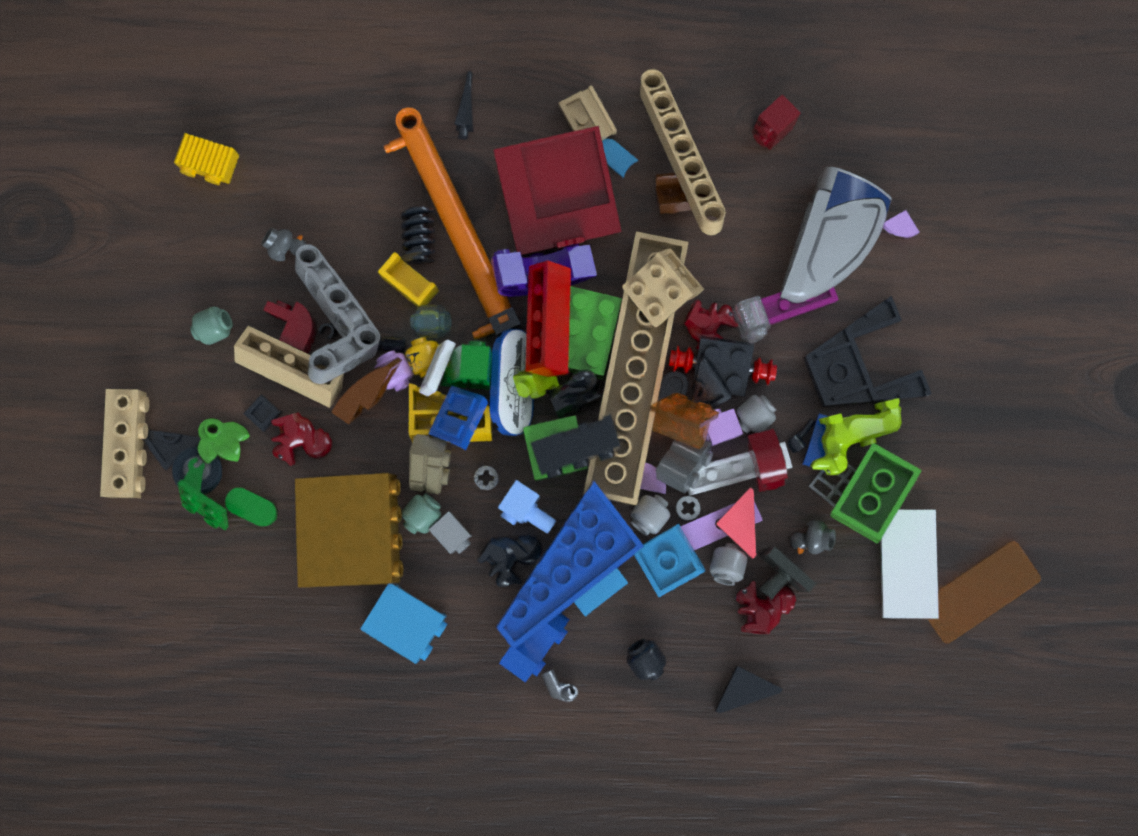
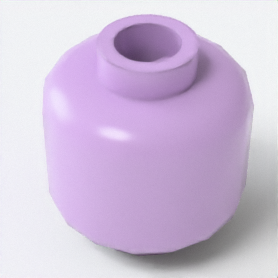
[374,350,414,392]

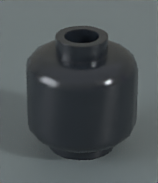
[626,639,667,681]

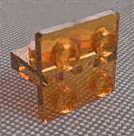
[650,393,719,449]

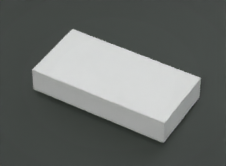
[419,339,456,397]

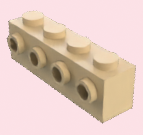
[234,326,344,408]
[100,389,149,498]

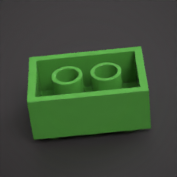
[568,286,622,380]
[830,443,922,544]

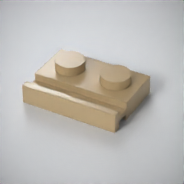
[559,86,617,140]

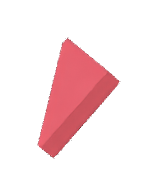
[716,487,756,559]

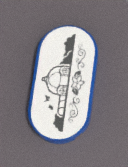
[490,329,534,436]

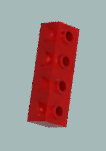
[525,260,571,377]

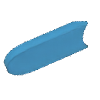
[602,139,638,178]

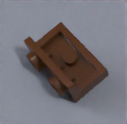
[655,171,707,214]

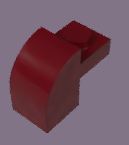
[263,300,317,354]
[748,429,788,492]

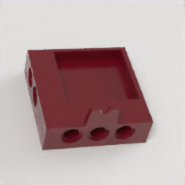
[493,126,622,255]

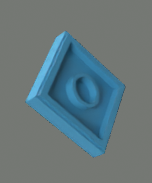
[634,523,706,597]

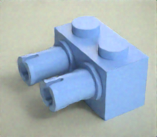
[498,480,556,534]

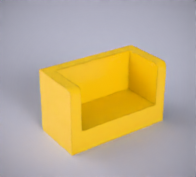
[378,252,439,311]

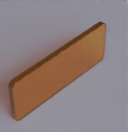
[927,541,1041,644]

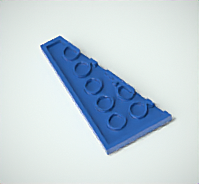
[496,481,644,649]

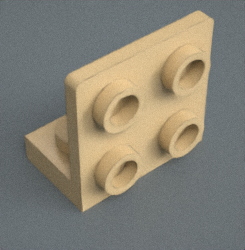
[622,248,704,327]

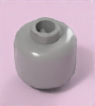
[737,395,777,434]
[630,495,670,536]
[710,543,747,586]

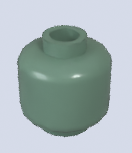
[190,306,233,345]
[401,493,441,534]

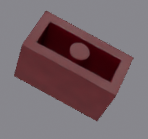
[752,94,801,150]

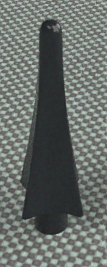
[454,71,474,140]

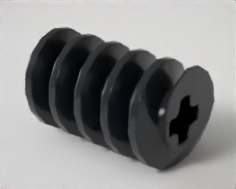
[401,206,436,264]

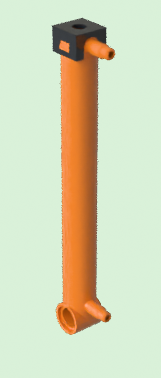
[384,107,521,340]

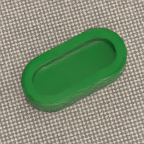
[225,488,278,526]

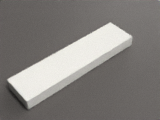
[687,442,792,496]

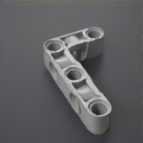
[295,244,380,384]

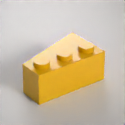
[409,383,492,443]

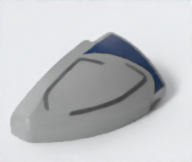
[780,167,892,303]

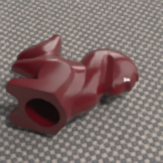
[684,299,738,351]
[271,412,333,466]
[735,581,796,635]

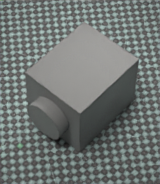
[429,512,472,554]

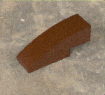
[331,357,402,424]

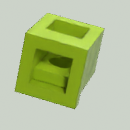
[513,368,559,398]

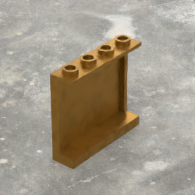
[295,473,403,588]

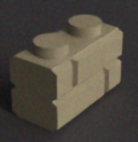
[409,434,451,494]

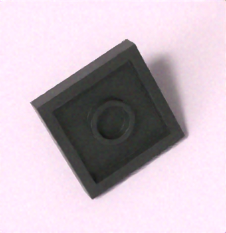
[759,547,816,599]

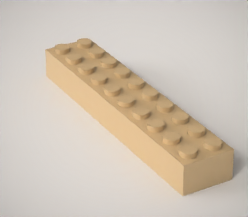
[583,232,689,506]

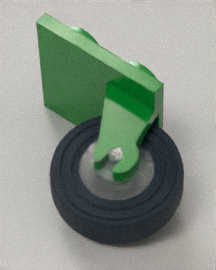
[172,447,229,531]

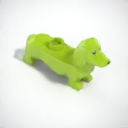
[810,398,902,476]

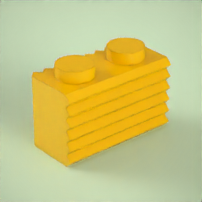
[174,133,239,185]

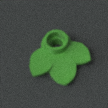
[197,418,250,464]

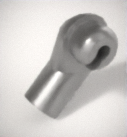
[541,669,578,702]

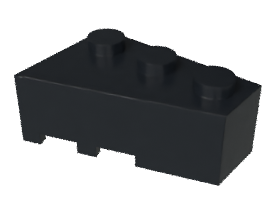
[531,414,621,479]

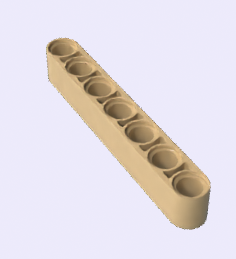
[640,69,725,235]

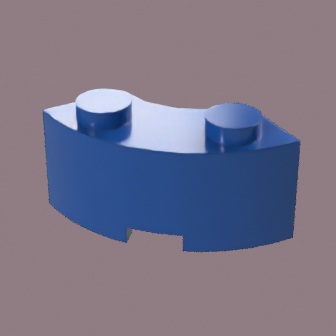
[499,613,570,683]

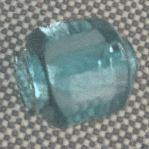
[410,305,452,339]

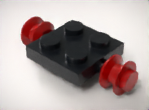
[669,336,777,397]

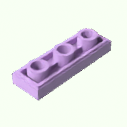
[680,501,763,550]

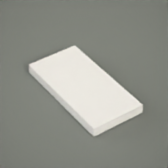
[880,510,938,618]

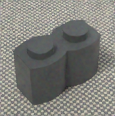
[656,429,713,493]

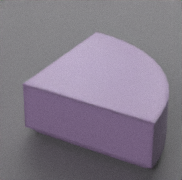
[883,210,919,238]
[640,463,666,494]

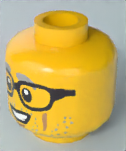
[406,337,438,378]

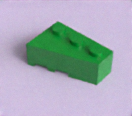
[440,341,492,390]

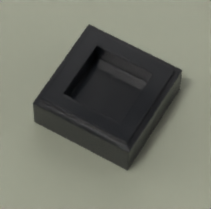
[243,394,283,432]

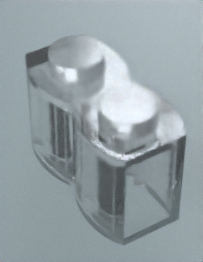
[732,296,771,343]

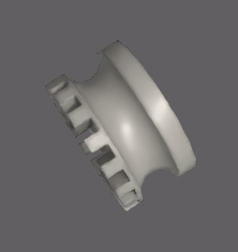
[474,466,499,490]
[675,496,700,520]

